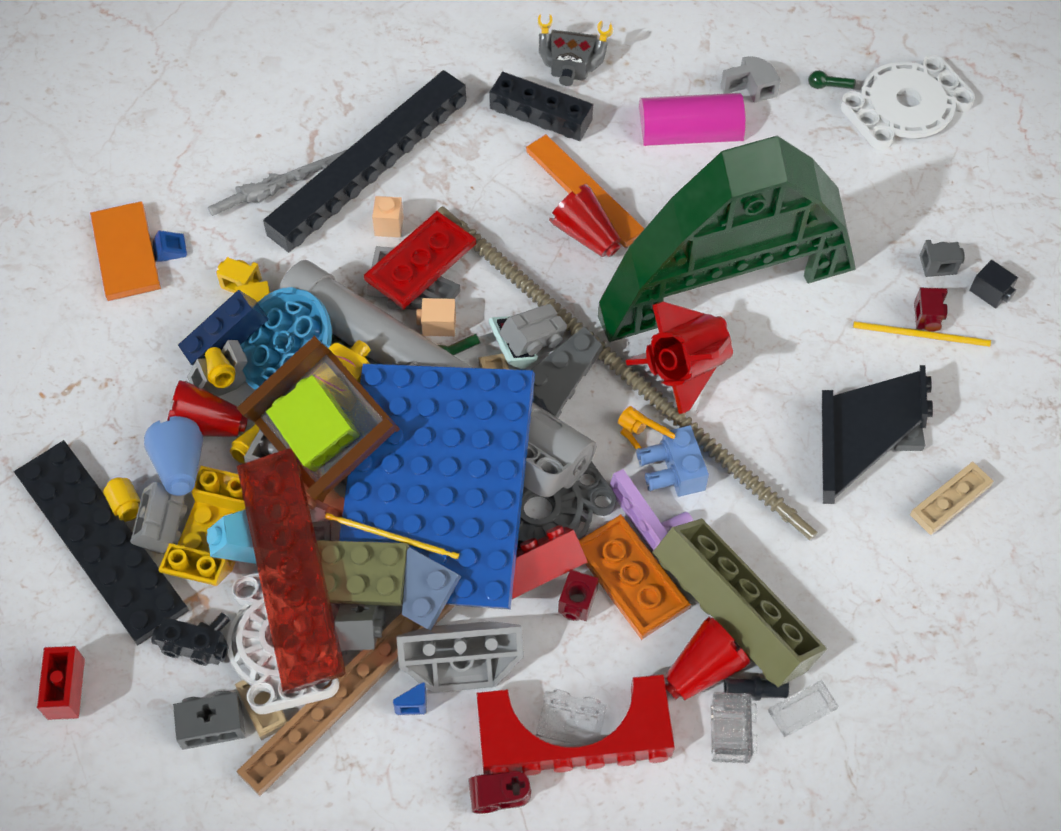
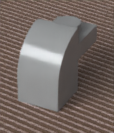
[720,56,781,103]
[187,340,248,397]

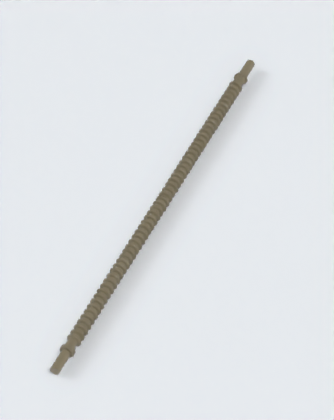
[438,206,818,541]

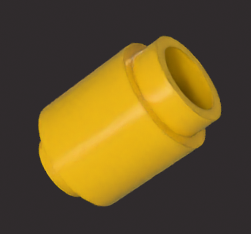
[103,477,141,522]

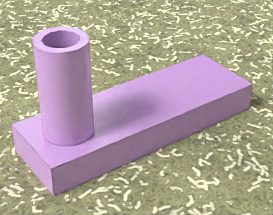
[609,469,693,556]

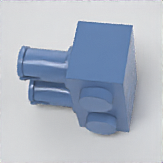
[636,425,709,497]

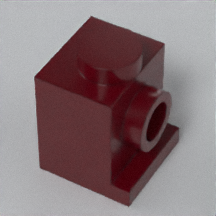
[914,287,948,332]

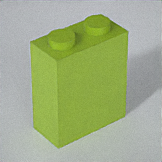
[266,375,361,472]

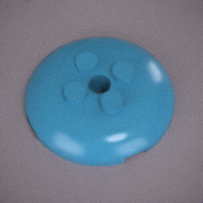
[240,287,332,390]

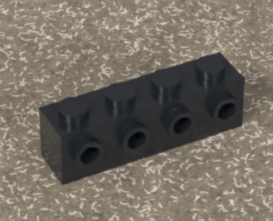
[489,71,593,141]

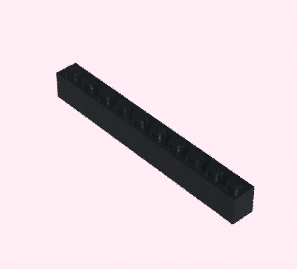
[263,70,466,253]

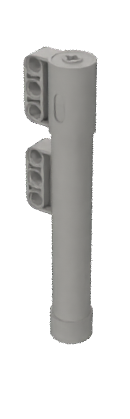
[279,260,597,497]

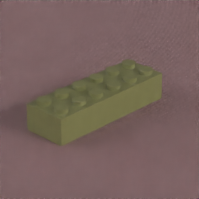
[652,518,827,687]

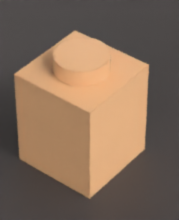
[372,196,404,238]
[416,298,456,337]

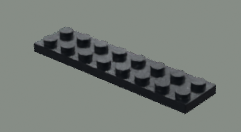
[14,440,189,646]

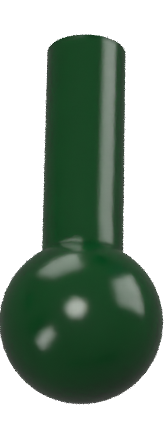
[808,70,856,89]
[438,334,481,355]

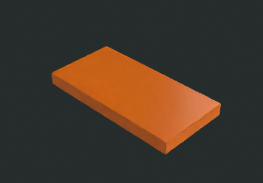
[90,201,161,301]
[578,514,691,640]

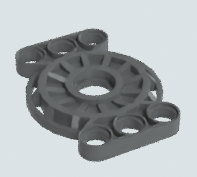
[517,461,616,550]

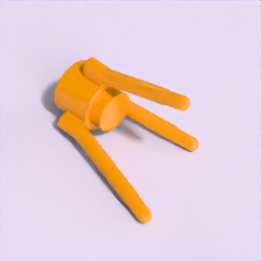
[618,406,676,449]

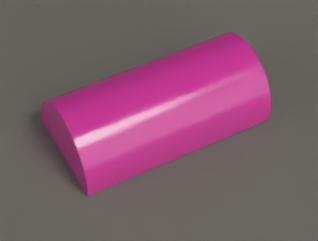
[639,93,745,146]

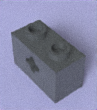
[335,604,386,651]
[173,691,245,750]

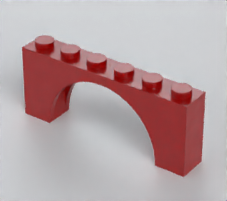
[477,674,675,776]

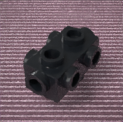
[151,612,230,666]

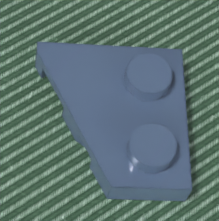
[402,547,461,631]

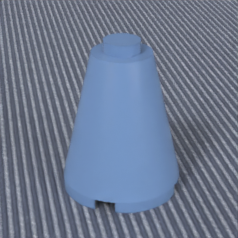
[144,416,203,496]

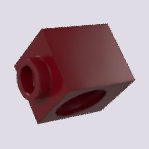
[558,569,599,622]

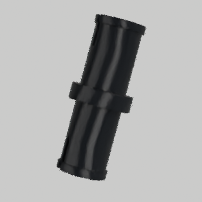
[724,676,789,701]

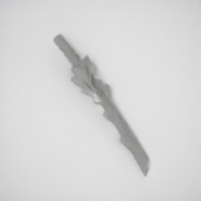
[208,150,346,216]

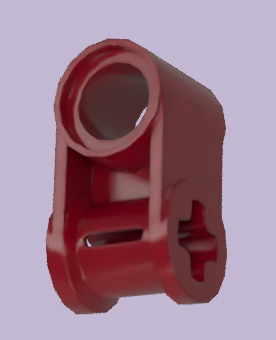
[468,771,531,814]

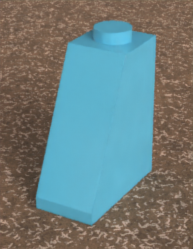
[207,500,288,566]

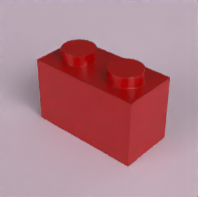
[37,646,85,720]

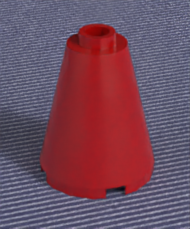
[549,184,621,257]
[167,380,248,437]
[664,616,751,701]

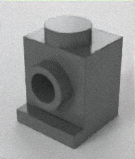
[920,240,965,277]

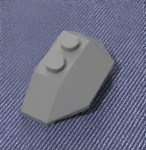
[397,621,524,693]

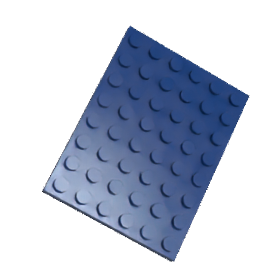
[339,364,535,610]

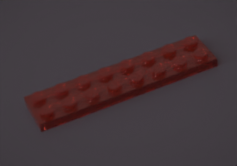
[237,448,346,694]

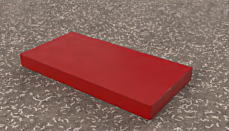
[364,211,476,310]

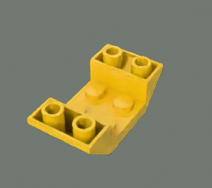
[159,466,257,586]

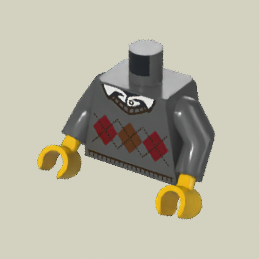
[538,14,613,86]

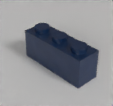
[178,290,269,365]

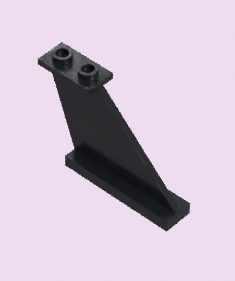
[822,365,933,504]

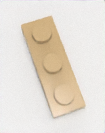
[910,461,994,535]

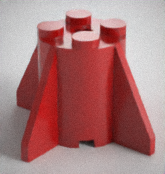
[626,301,733,414]

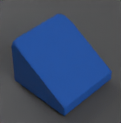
[152,230,187,262]
[393,682,427,715]

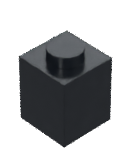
[969,259,1018,309]

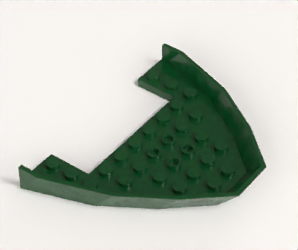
[598,135,856,343]

